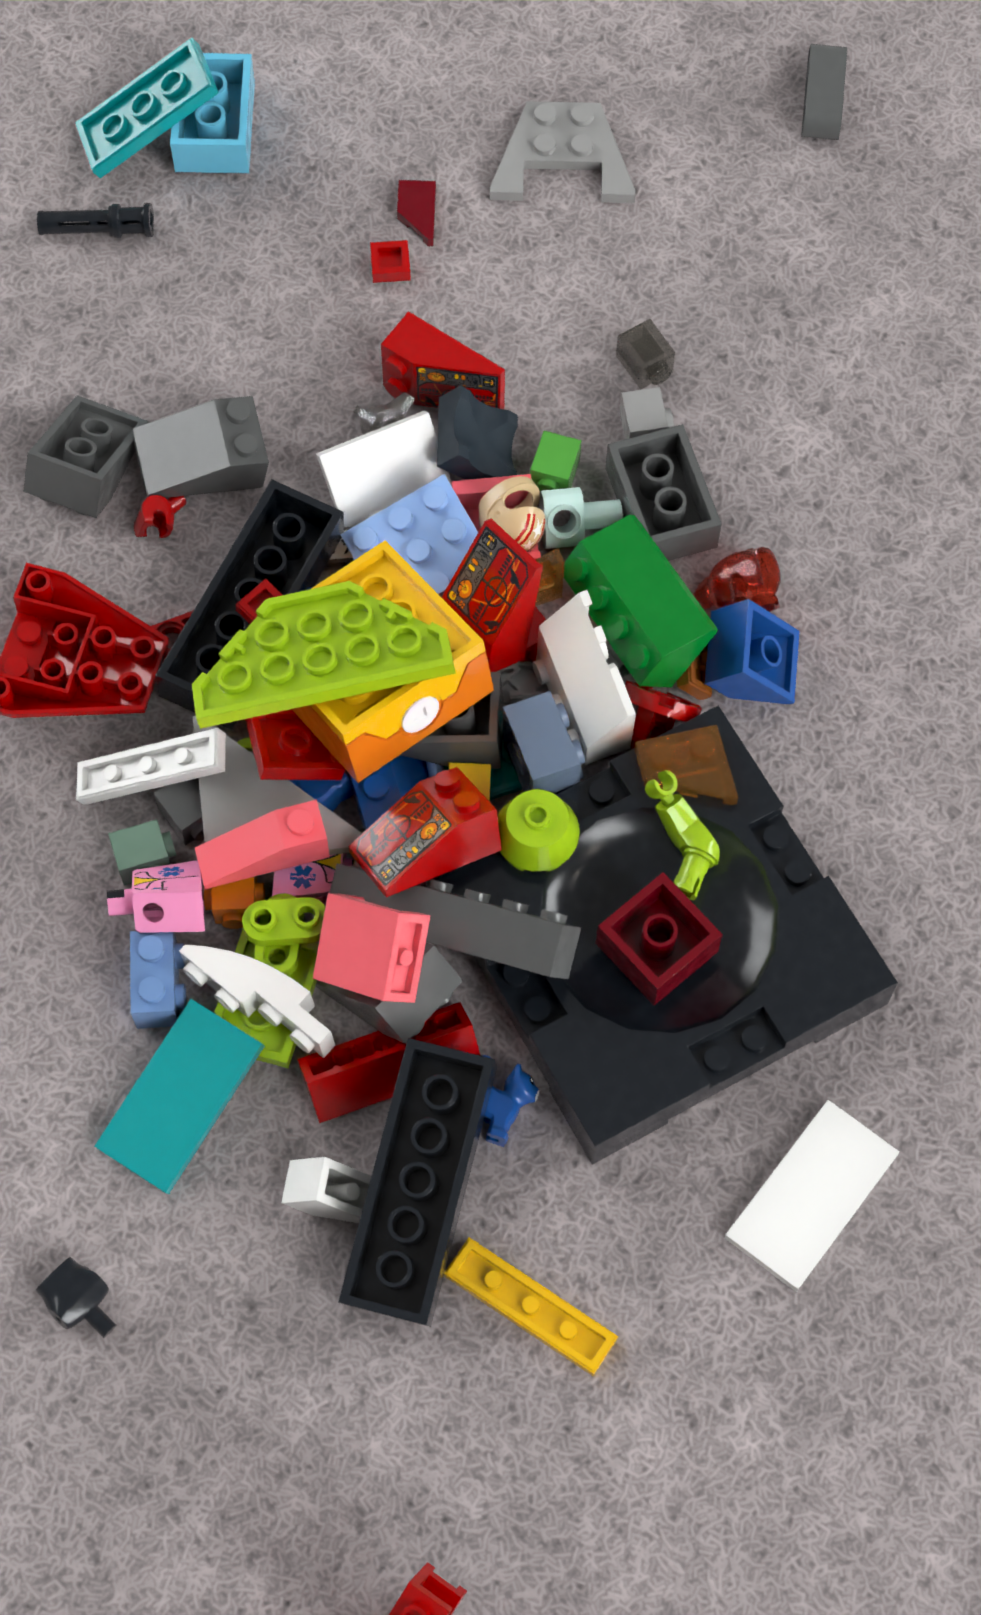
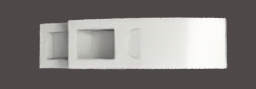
[179,945,335,1058]

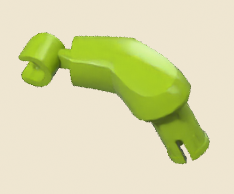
[645,770,720,900]

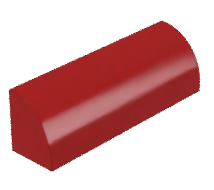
[297,1002,480,1123]

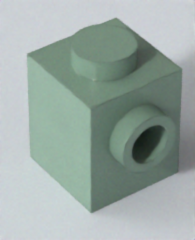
[108,819,176,885]

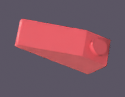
[195,799,330,889]

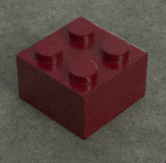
[596,872,723,1006]

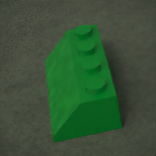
[559,515,718,688]

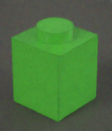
[530,431,582,492]

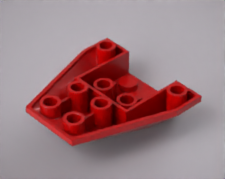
[0,562,170,718]

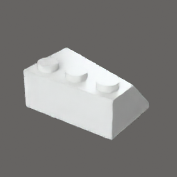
[532,590,636,765]

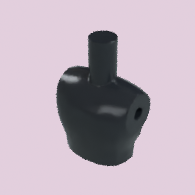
[36,1257,117,1338]

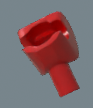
[133,495,187,538]

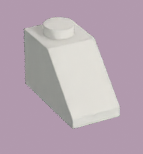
[281,1157,371,1223]

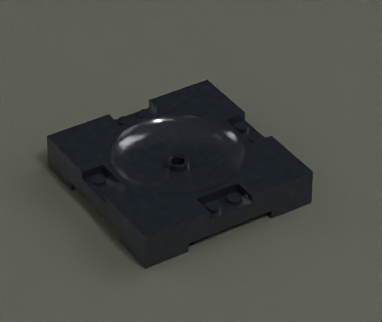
[433,705,898,1165]

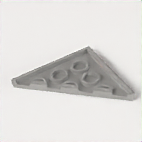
[193,715,362,855]

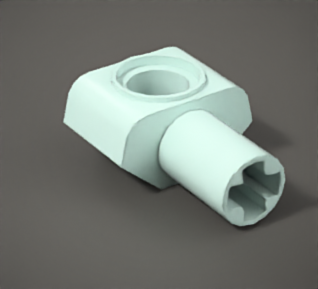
[539,487,623,549]

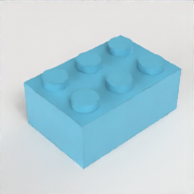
[170,53,255,173]

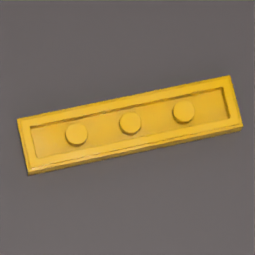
[444,1237,618,1376]

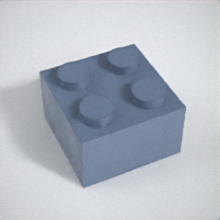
[503,691,585,795]

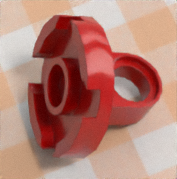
[625,680,702,749]

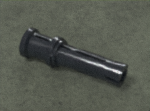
[37,203,154,238]

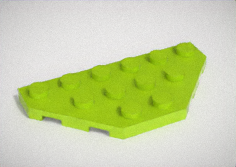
[192,581,456,729]

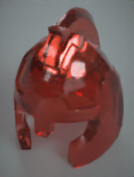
[693,547,781,612]

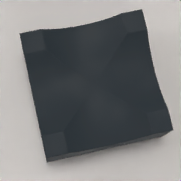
[437,386,518,480]

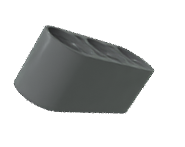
[801,44,847,140]

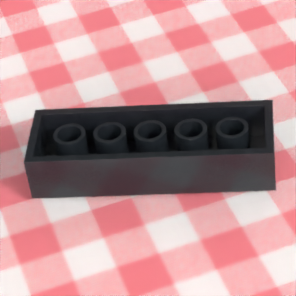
[156,479,344,730]
[338,1038,497,1327]

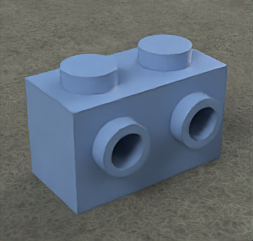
[130,931,186,1029]

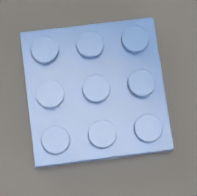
[340,474,478,597]

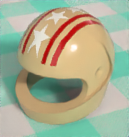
[479,476,545,552]

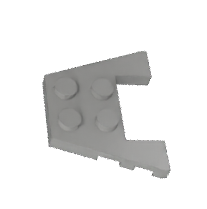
[490,101,635,203]

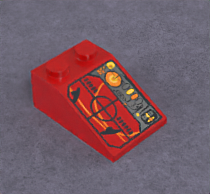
[381,311,505,409]
[441,518,543,672]
[348,767,502,898]

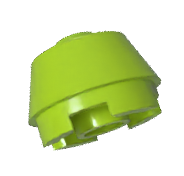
[497,789,580,872]

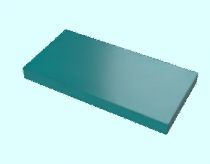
[75,37,219,178]
[94,999,265,1194]

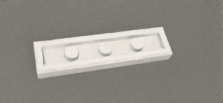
[76,728,226,805]

